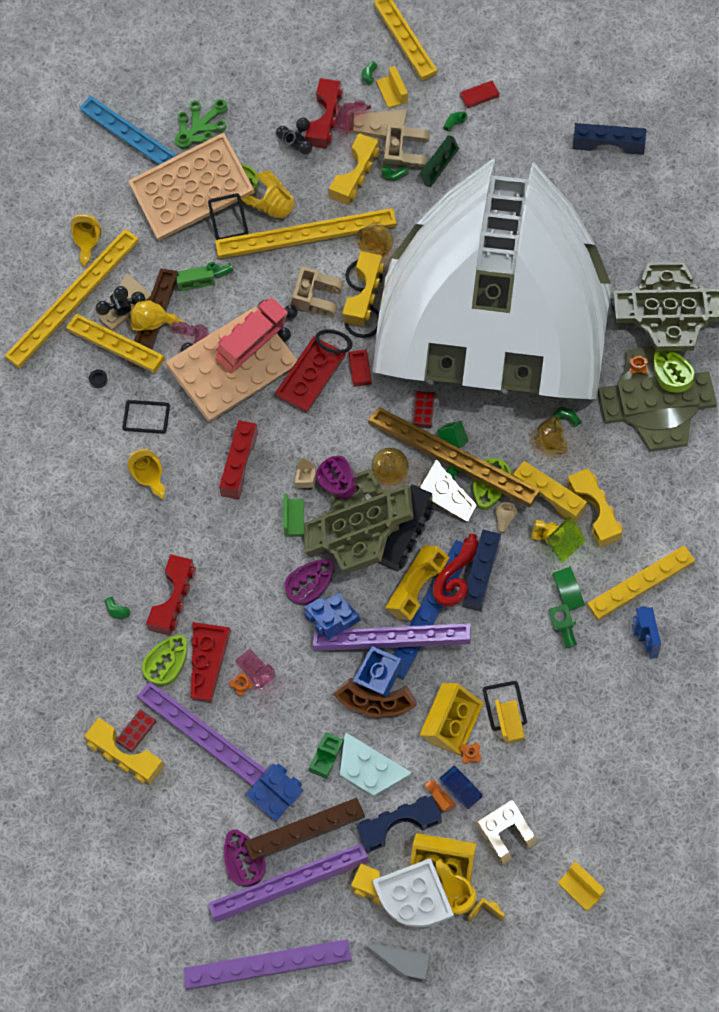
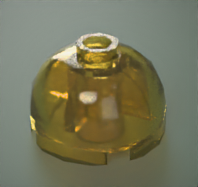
[357,223,393,259]
[534,417,568,455]
[371,448,409,486]

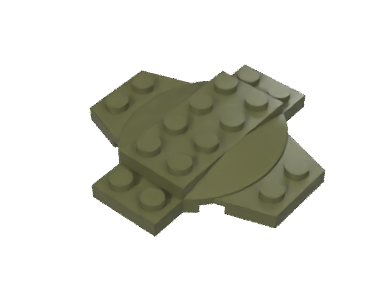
[613,262,719,351]
[598,346,717,452]
[304,469,414,574]

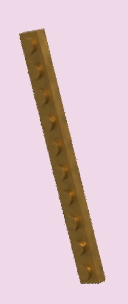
[368,407,540,508]

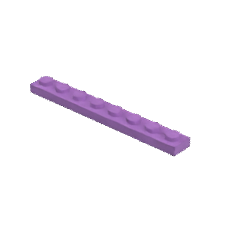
[313,624,471,651]
[137,682,266,786]
[208,843,369,923]
[184,939,352,990]

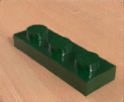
[419,135,459,187]

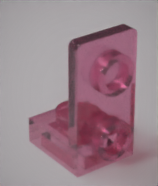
[335,100,371,131]
[171,322,209,344]
[236,649,275,690]

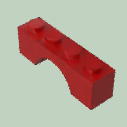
[305,78,344,149]
[219,420,258,500]
[146,554,196,636]

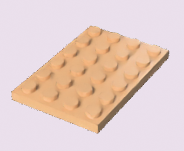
[128,132,255,241]
[165,306,297,422]

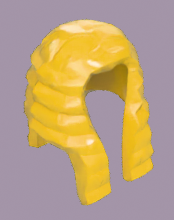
[242,169,295,219]

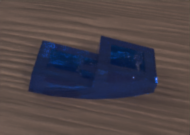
[439,766,483,809]

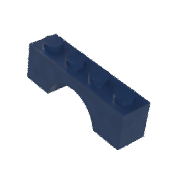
[572,123,647,155]
[463,529,501,612]
[357,796,442,854]

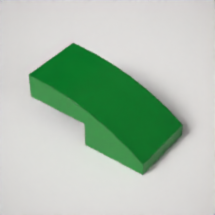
[552,566,585,611]
[308,732,344,779]

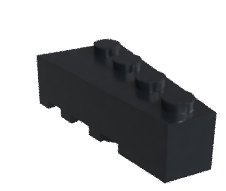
[379,484,434,572]

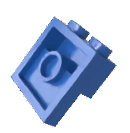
[304,592,361,640]
[632,606,661,659]
[354,646,405,697]
[245,764,304,822]

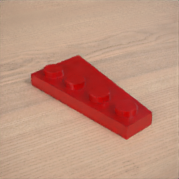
[191,622,231,703]

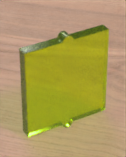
[546,516,586,563]

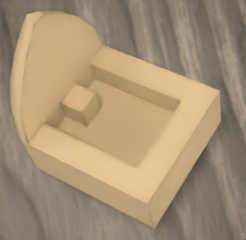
[294,457,317,488]

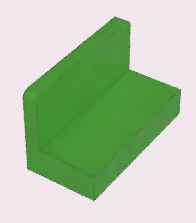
[177,266,215,292]
[283,493,304,537]

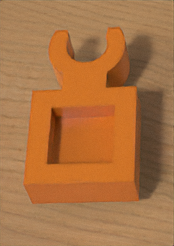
[424,779,457,811]

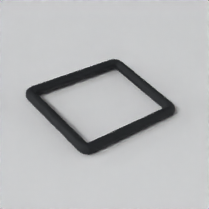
[208,193,248,240]
[122,400,170,434]
[482,681,527,731]

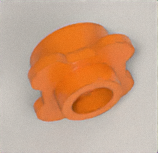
[629,356,648,374]
[230,673,253,696]
[460,743,482,764]

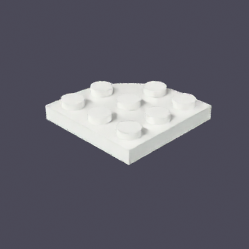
[373,858,454,928]

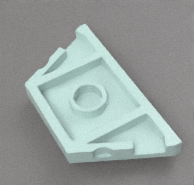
[340,733,411,797]

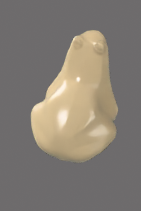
[496,502,517,533]

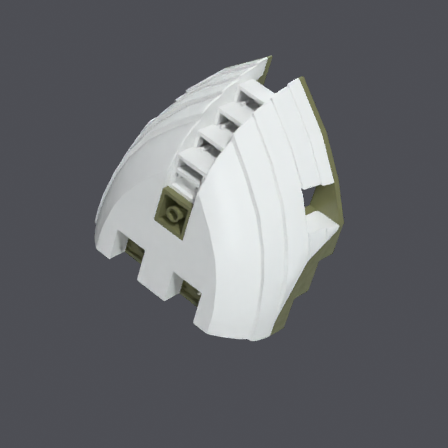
[372,158,611,399]

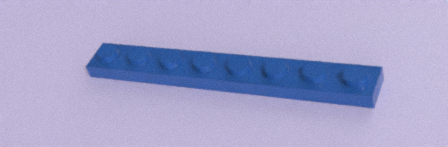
[394,540,465,680]

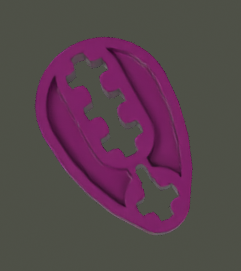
[316,456,356,499]
[285,559,334,606]
[224,829,266,887]

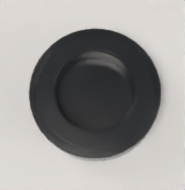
[89,369,108,389]

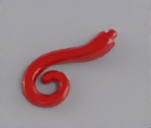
[433,533,479,607]

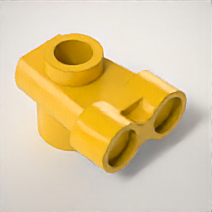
[531,520,563,545]

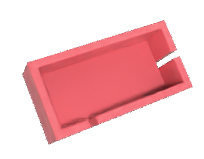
[215,297,288,374]

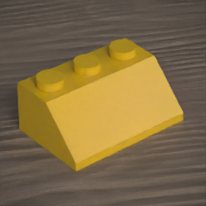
[419,683,484,756]
[410,833,477,885]

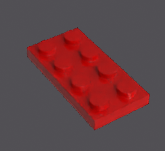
[275,336,346,413]

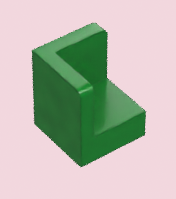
[437,420,468,448]

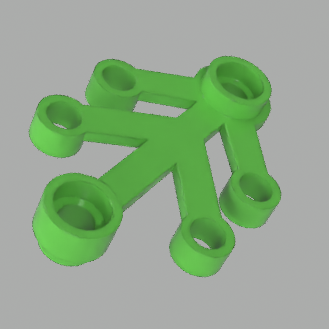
[175,99,228,148]

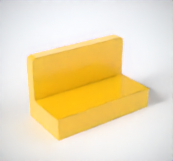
[376,66,408,109]
[495,699,525,744]
[558,861,605,911]

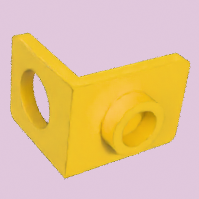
[468,898,505,922]

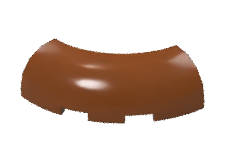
[333,677,417,718]

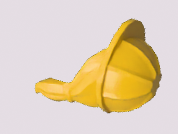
[71,214,102,266]
[130,300,183,332]
[127,449,165,499]
[435,860,476,915]

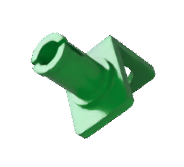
[548,604,577,648]

